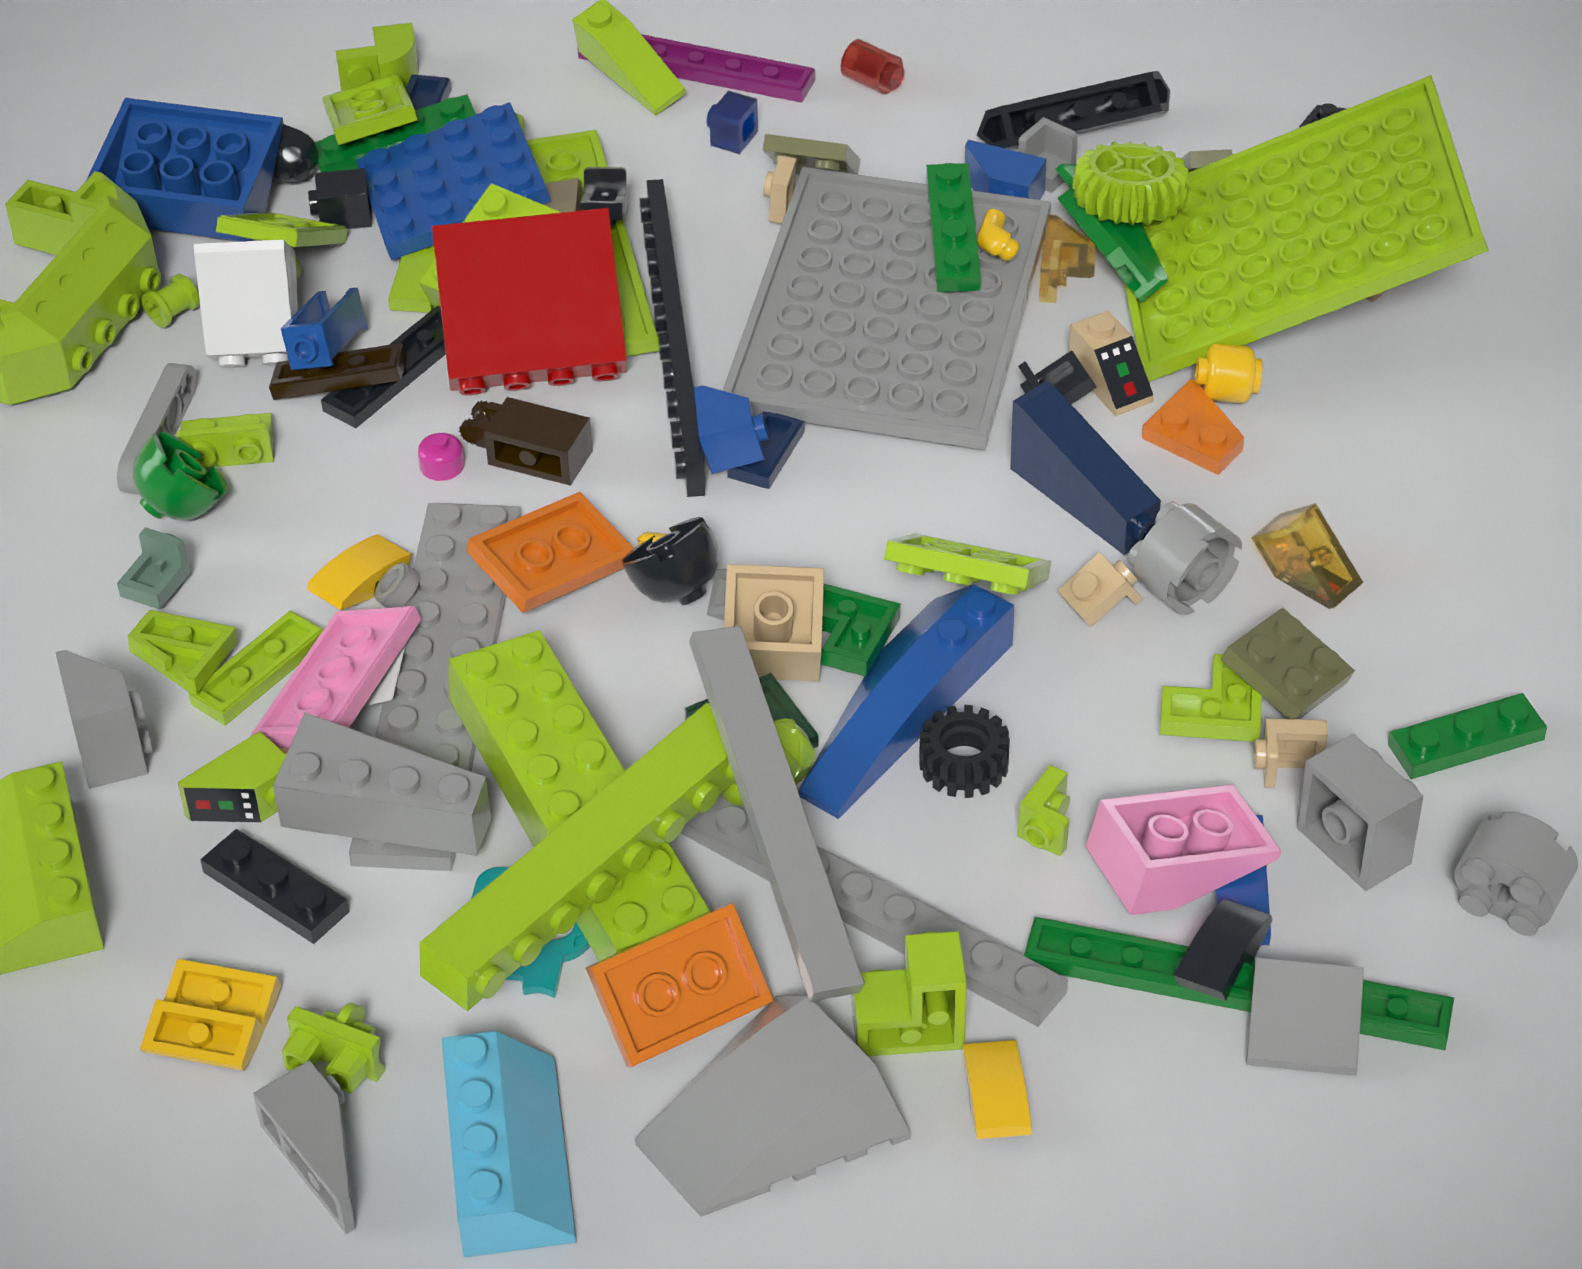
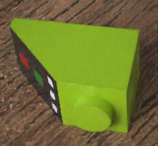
[177,731,286,822]

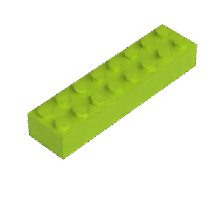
[448,630,710,961]

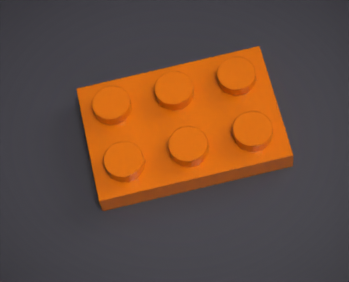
[466,492,634,613]
[585,903,774,1067]

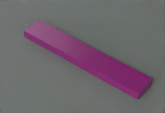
[578,34,816,103]

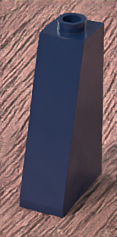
[1010,381,1161,555]

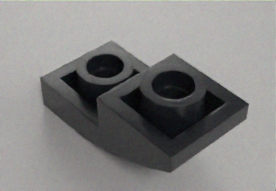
[1174,899,1273,1001]

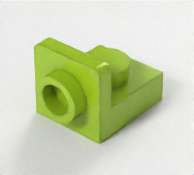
[1017,765,1070,856]

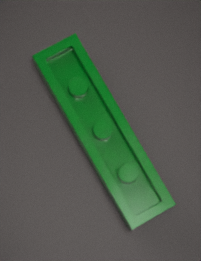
[315,94,476,172]
[926,163,981,292]

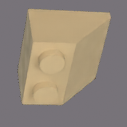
[724,564,824,681]

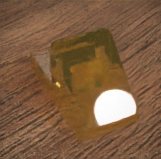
[1039,214,1096,303]

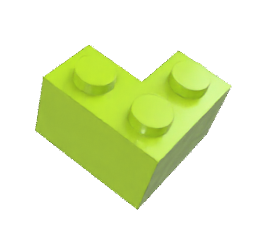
[852,931,966,1057]

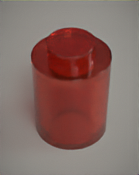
[840,39,905,94]

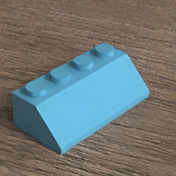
[442,1031,576,1257]

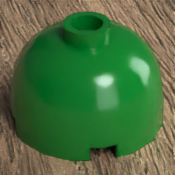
[132,431,227,520]

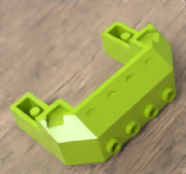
[0,171,161,405]

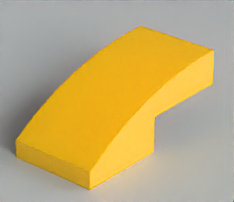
[307,534,411,610]
[962,1040,1032,1139]

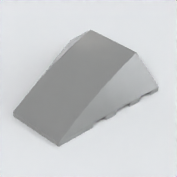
[635,996,910,1217]

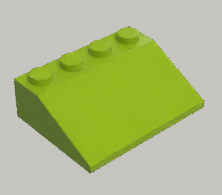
[0,761,104,975]

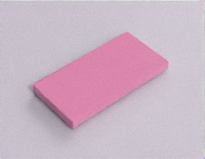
[250,606,422,748]

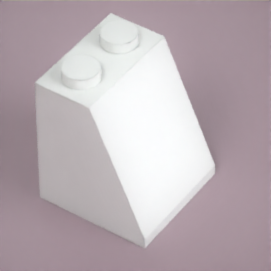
[194,240,298,367]

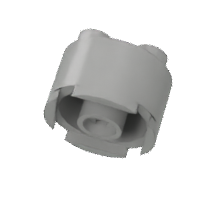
[1127,501,1242,615]
[1454,811,1578,936]

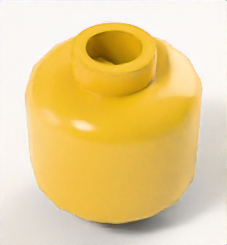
[1194,343,1262,404]

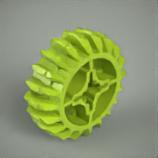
[1072,141,1190,226]

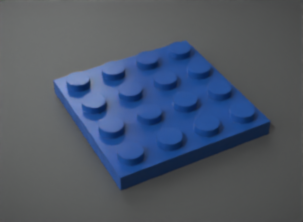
[356,102,551,261]

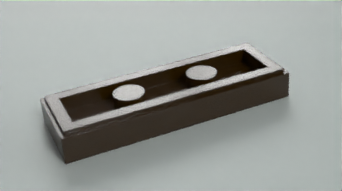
[269,343,407,400]

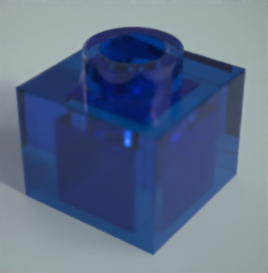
[706,90,758,154]

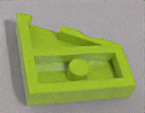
[127,610,238,694]

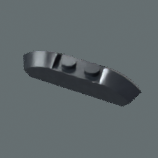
[977,71,1170,149]

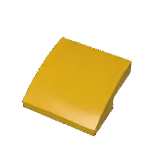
[140,959,282,1071]

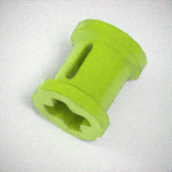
[142,273,200,328]

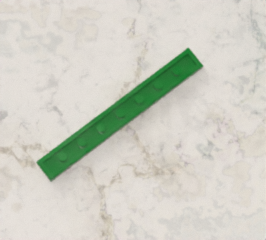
[1024,917,1454,1051]

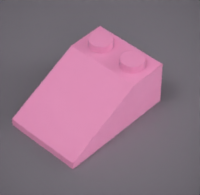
[1085,784,1281,915]

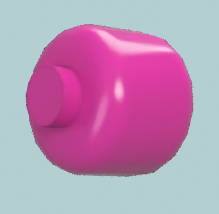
[418,432,465,481]

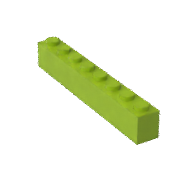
[419,703,736,1012]

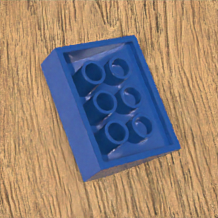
[86,97,284,242]

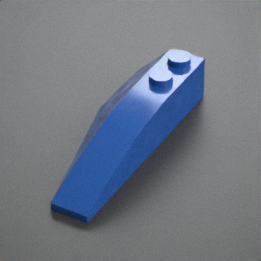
[798,584,1014,819]

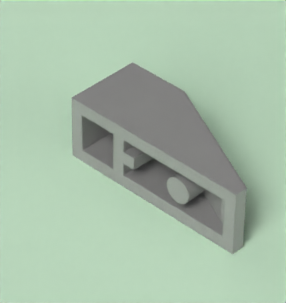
[253,1060,356,1234]

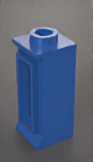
[280,287,368,370]

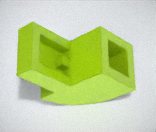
[335,22,419,91]

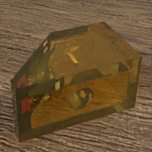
[1251,503,1363,609]

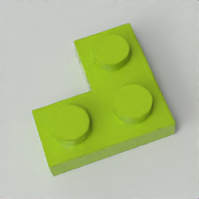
[1159,654,1262,742]

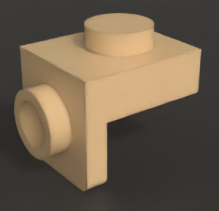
[763,156,796,223]
[1057,552,1143,627]
[1254,719,1328,788]

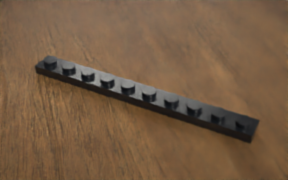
[639,179,705,497]

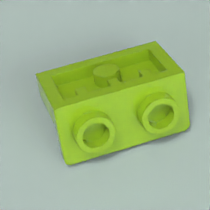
[177,413,274,468]

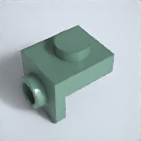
[117,527,190,610]

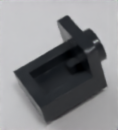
[580,167,627,226]
[1018,350,1097,404]

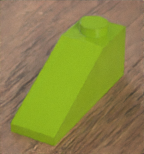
[572,0,686,116]

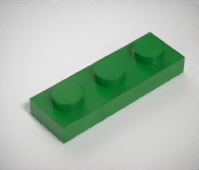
[1388,693,1547,779]

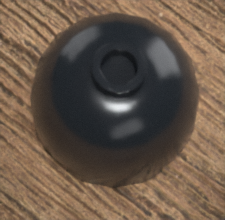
[622,517,719,605]

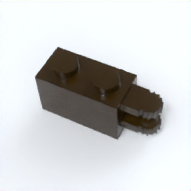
[458,397,593,486]

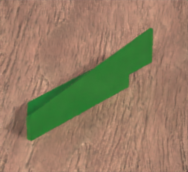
[1055,164,1168,302]

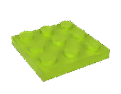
[884,533,1052,595]

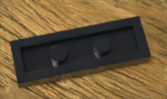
[200,829,349,944]

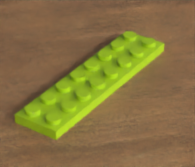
[526,130,659,356]

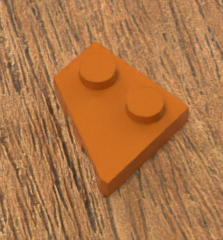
[1142,379,1244,475]

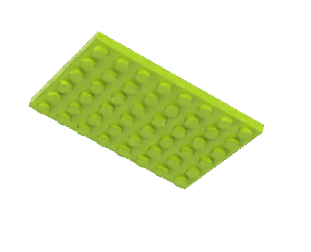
[1125,75,1489,382]

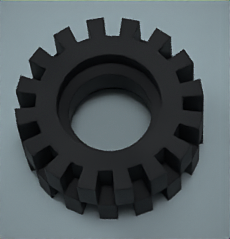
[919,705,1010,798]

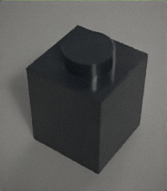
[308,168,372,229]

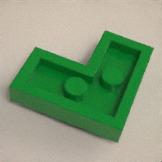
[821,584,900,676]

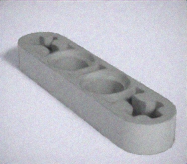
[117,363,196,494]

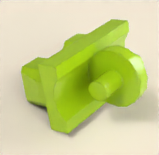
[282,1002,385,1094]

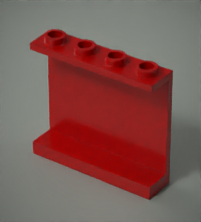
[432,208,627,395]

